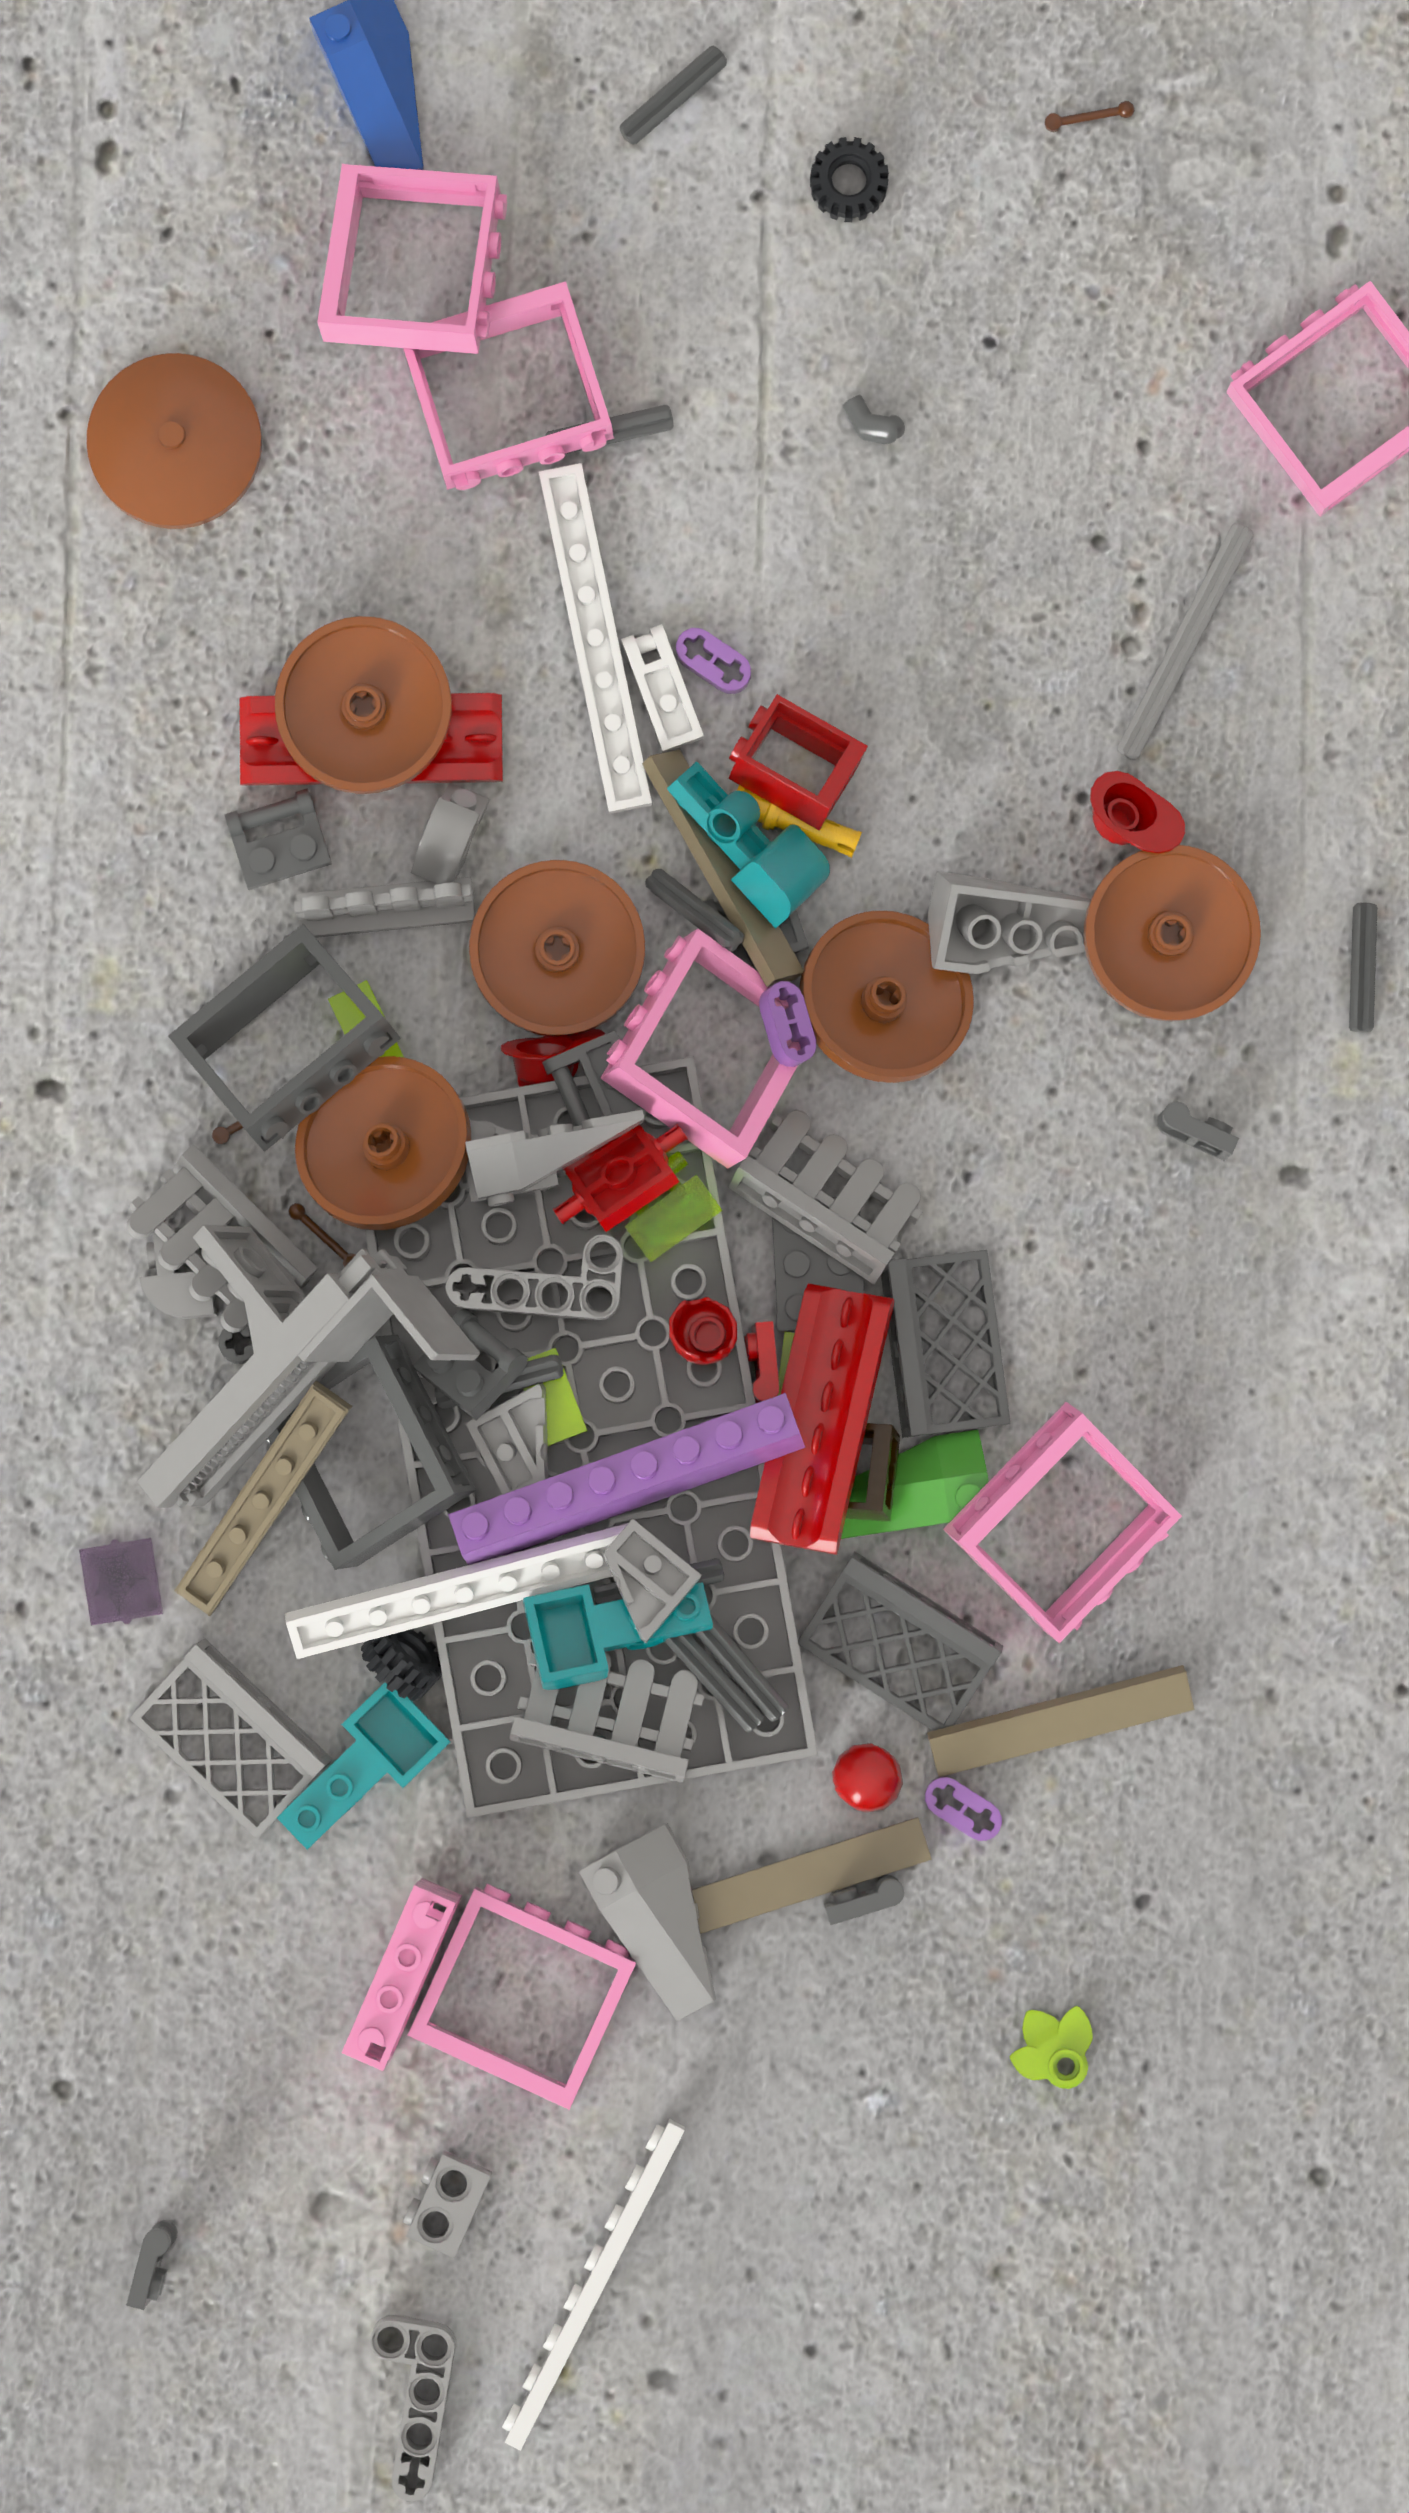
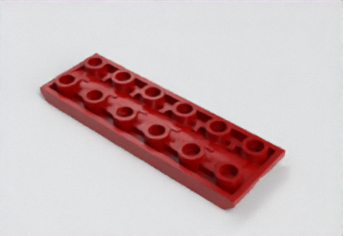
[239,693,503,786]
[750,1283,895,1555]

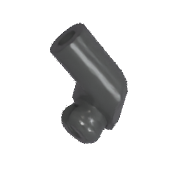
[842,395,905,444]

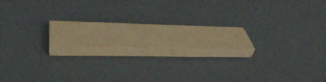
[642,749,803,987]
[174,1381,353,1616]
[927,1665,1195,1777]
[692,1817,932,1934]

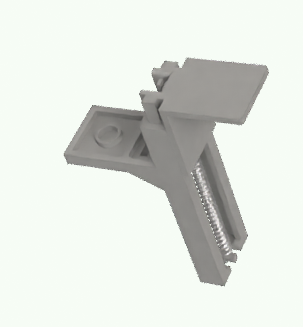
[137,1225,480,1508]

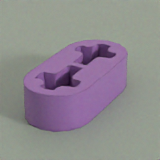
[676,628,751,694]
[759,981,816,1067]
[924,1777,1002,1841]

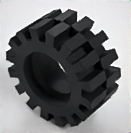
[810,137,889,222]
[361,1629,442,1701]

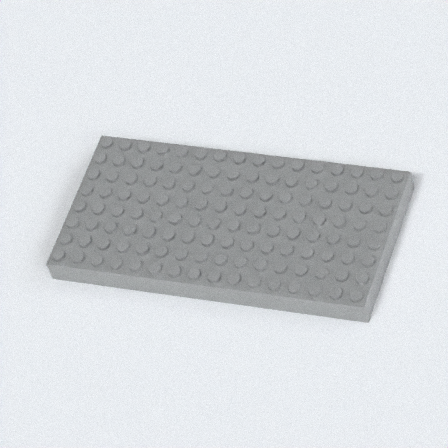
[364,1056,818,1818]

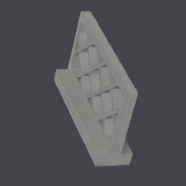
[129,1638,333,1839]

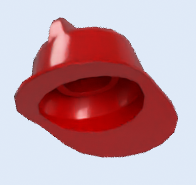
[1090,771,1185,853]
[501,1029,605,1087]

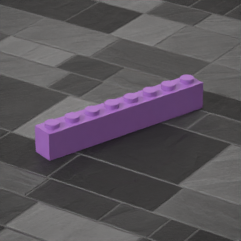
[448,1393,805,1565]

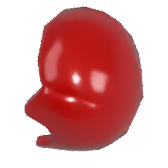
[669,1297,737,1365]
[832,1743,903,1812]

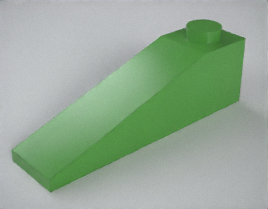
[841,1430,989,1539]

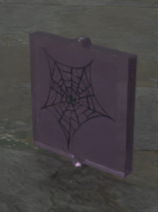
[79,1538,163,1626]

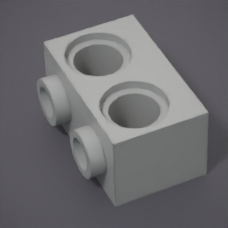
[403,2150,492,2258]

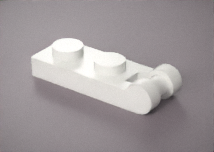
[621,624,704,753]

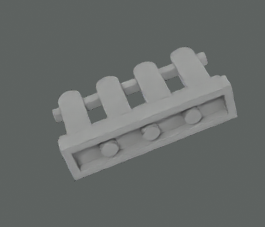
[293,877,475,938]
[728,1110,923,1284]
[127,1144,318,1333]
[510,1652,705,1783]

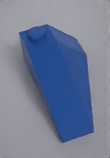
[309,0,424,170]

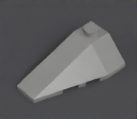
[928,871,1090,974]
[465,1110,645,1207]
[579,1823,716,2021]

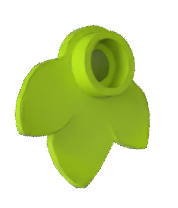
[1009,2006,1093,2089]

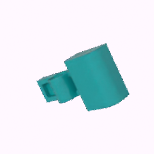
[667,761,830,929]
[523,1582,713,1690]
[277,1683,451,1850]

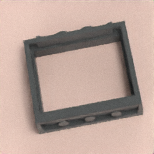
[168,924,401,1152]
[266,1335,476,1570]

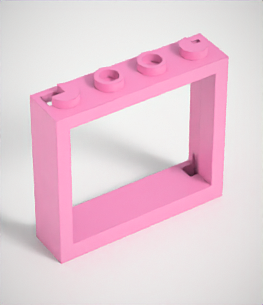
[317,164,507,354]
[403,281,614,490]
[1226,281,1409,517]
[601,928,801,1169]
[943,1402,1182,1644]
[342,1878,462,2071]
[408,1884,636,2110]

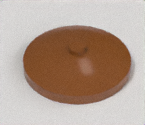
[87,353,262,529]
[275,616,452,794]
[1084,845,1261,1022]
[469,860,645,1037]
[799,911,974,1083]
[295,1056,471,1230]

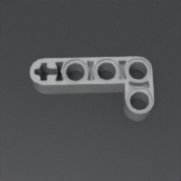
[446,1234,624,1321]
[370,2315,456,2502]

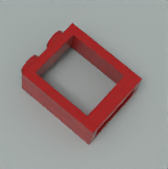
[728,694,868,831]

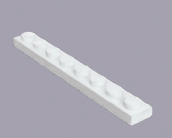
[539,463,652,814]
[285,1523,628,1659]
[502,2118,685,2451]

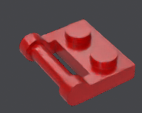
[744,1321,779,1403]

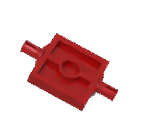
[552,1124,688,1232]

